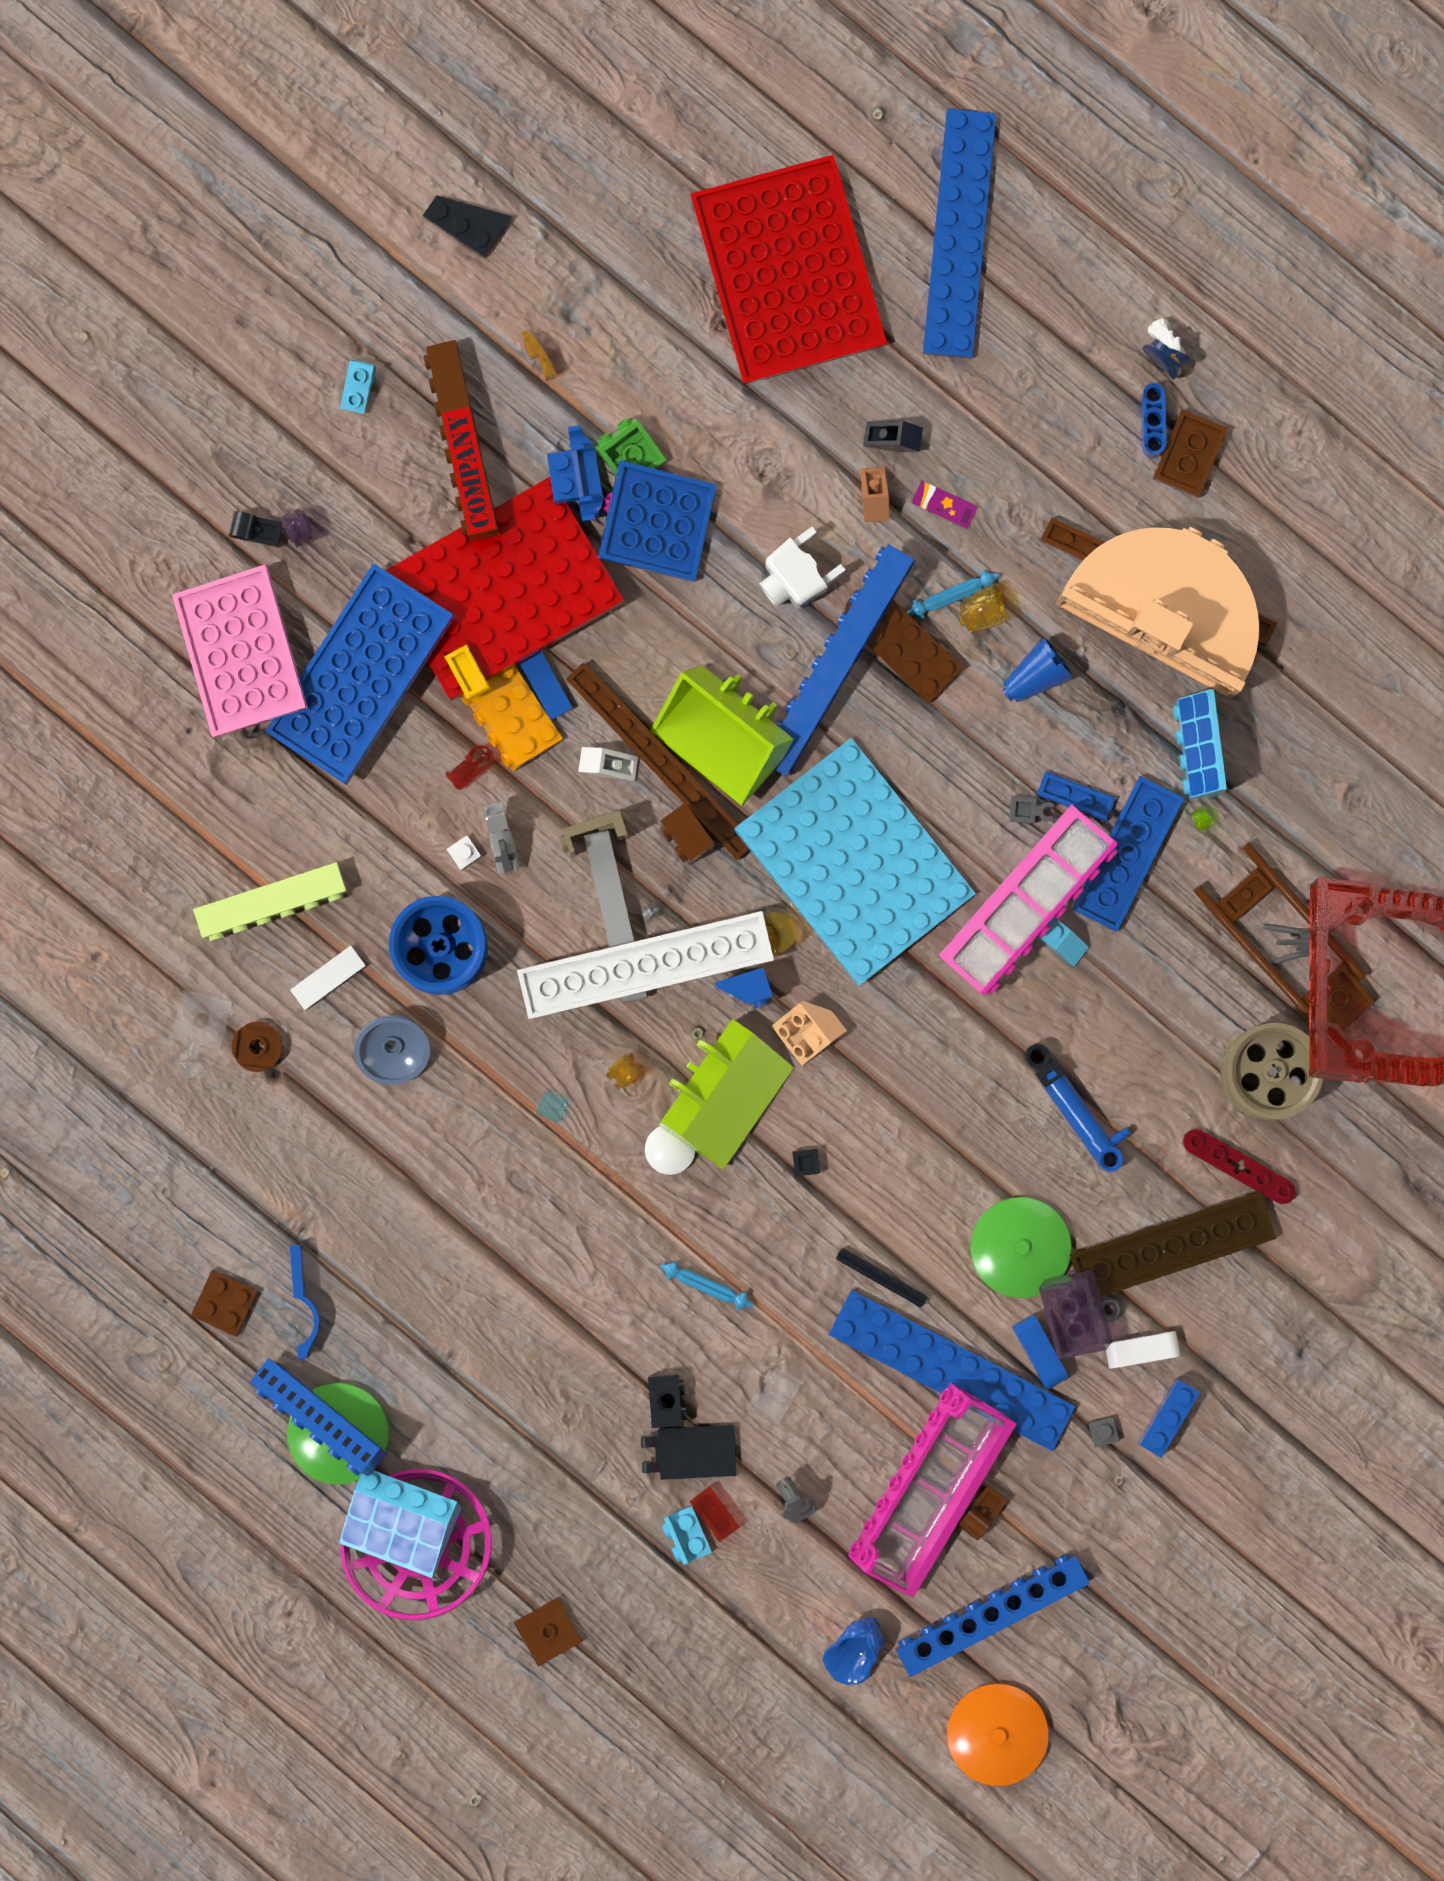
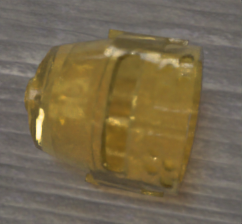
[958,583,1007,632]

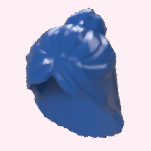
[823,1617,885,1685]

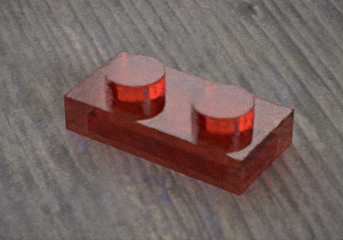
[690,1486,740,1542]

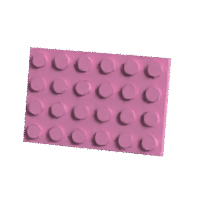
[172,565,308,738]

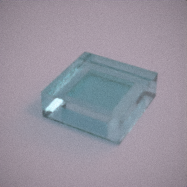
[535,1090,568,1124]

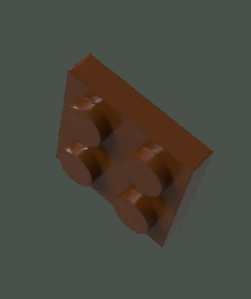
[190,1270,258,1337]

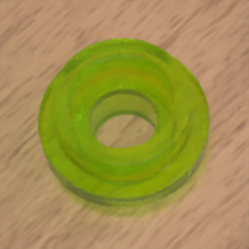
[1191,807,1212,831]

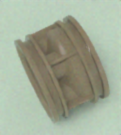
[1220,1023,1324,1121]

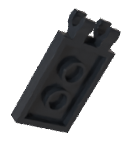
[641,1425,736,1480]

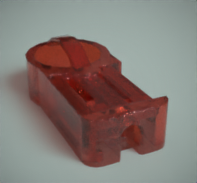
[446,745,495,790]

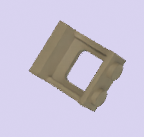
[559,810,628,857]

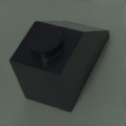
[863,421,923,452]

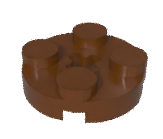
[232,1022,283,1072]

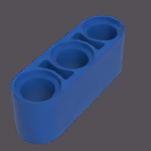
[1141,383,1166,459]
[1012,1314,1069,1390]

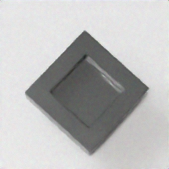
[1088,1417,1119,1448]

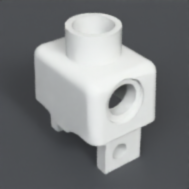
[759,527,845,609]

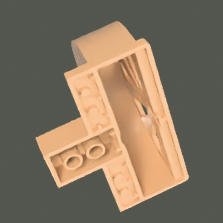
[1056,527,1259,698]

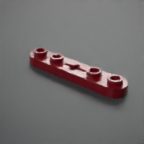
[1182,1129,1296,1204]

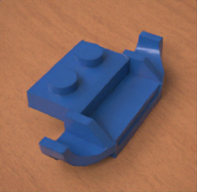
[547,425,604,522]

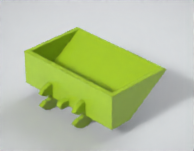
[650,665,794,806]
[659,1019,794,1170]

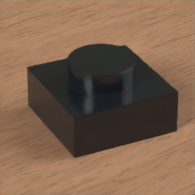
[792,1149,820,1177]

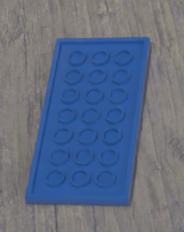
[265,563,456,785]

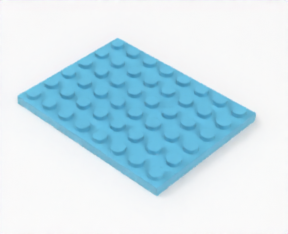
[734,738,976,987]

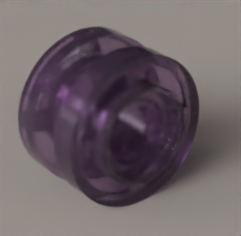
[281,508,314,548]

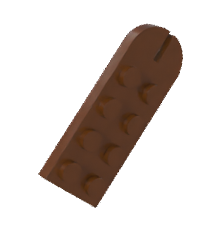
[844,588,963,704]

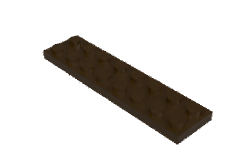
[1069,1191,1277,1302]

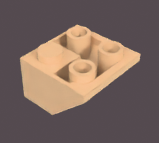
[771,1001,847,1066]

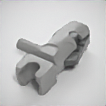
[484,802,520,874]

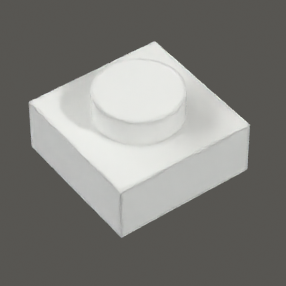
[446,836,481,870]

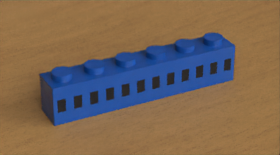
[250,1358,387,1476]

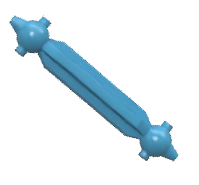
[907,570,999,619]
[660,1261,754,1310]

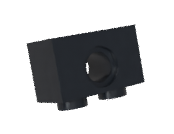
[648,1374,687,1428]

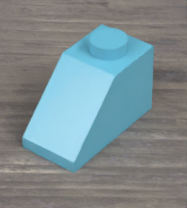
[1035,917,1089,967]

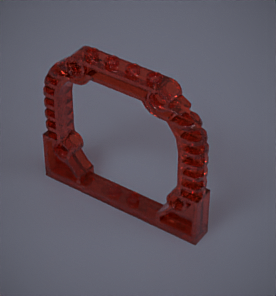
[1309,877,1444,1087]

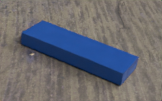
[519,650,573,721]
[1036,771,1115,822]

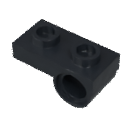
[229,511,284,548]

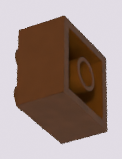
[660,803,714,865]

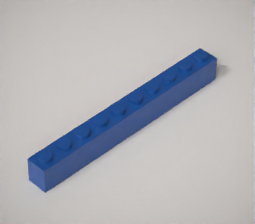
[775,544,916,776]

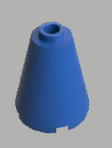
[1002,637,1073,702]

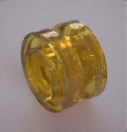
[605,1052,645,1091]

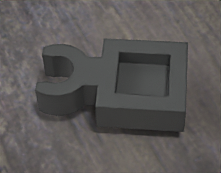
[1009,796,1054,824]

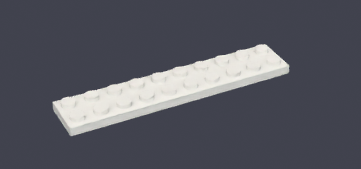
[517,911,774,1020]

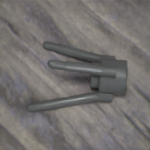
[1259,924,1318,967]

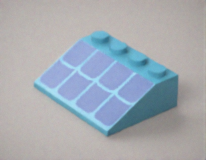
[1172,689,1227,800]
[339,1471,461,1579]

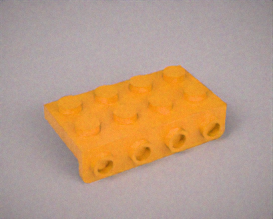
[460,665,563,771]

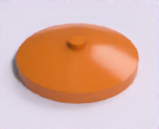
[947,1683,1049,1786]

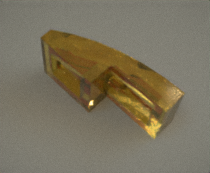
[522,331,555,381]

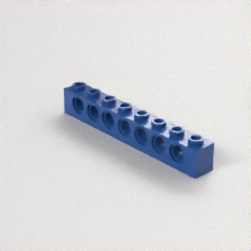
[895,1553,1090,1677]

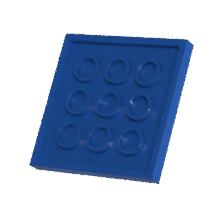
[598,460,716,582]

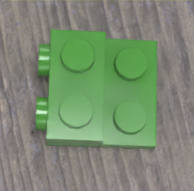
[594,417,666,475]

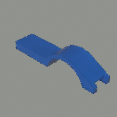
[290,1245,321,1360]

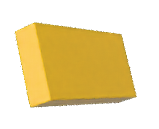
[444,645,491,701]

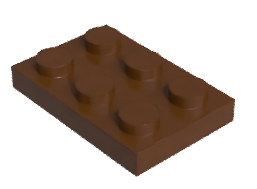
[1153,409,1228,498]

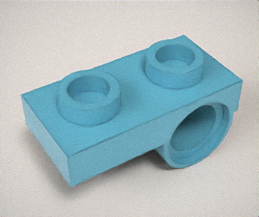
[340,359,376,414]

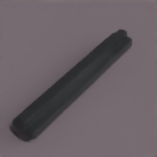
[836,1248,927,1307]

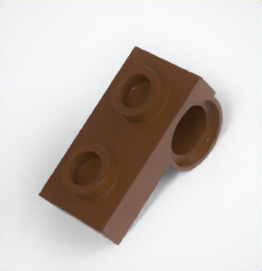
[957,1485,1008,1540]

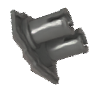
[776,1476,817,1524]

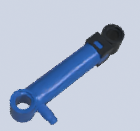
[1024,1044,1131,1172]

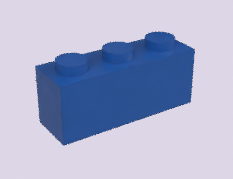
[1137,1379,1200,1458]

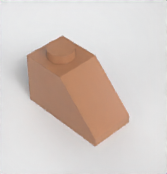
[860,467,889,523]

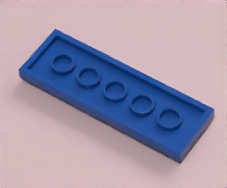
[1072,776,1184,932]

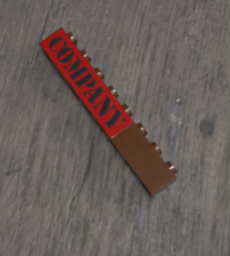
[423,340,500,542]

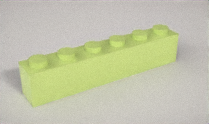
[193,862,348,942]

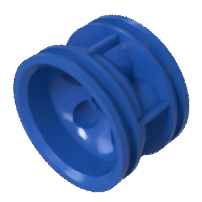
[389,896,488,995]

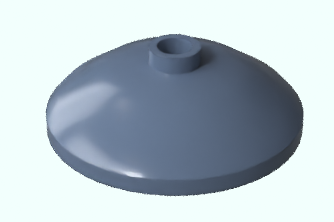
[354,1015,430,1085]

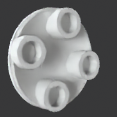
[645,1127,695,1175]

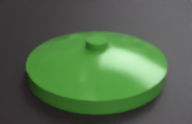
[970,1197,1071,1298]
[287,1383,389,1484]

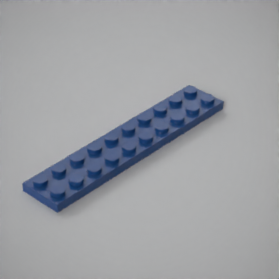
[923,108,996,359]
[828,1290,1076,1451]

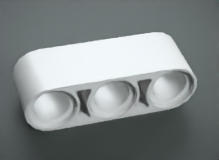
[1104,1331,1181,1369]

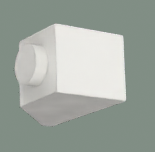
[578,747,638,781]

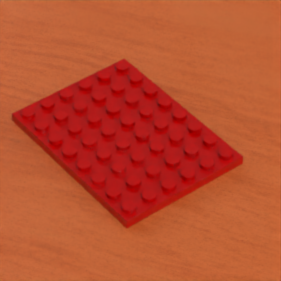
[690,154,887,385]
[385,477,625,701]

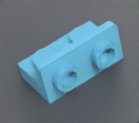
[661,1506,712,1565]

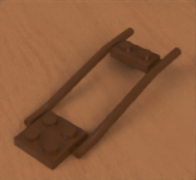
[1193,842,1374,1034]

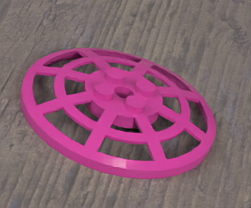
[340,1469,492,1621]

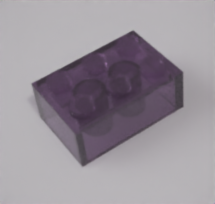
[1039,1270,1113,1360]

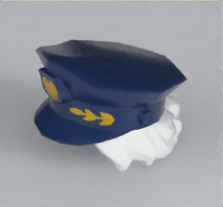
[1142,318,1191,380]

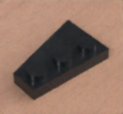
[423,195,512,259]

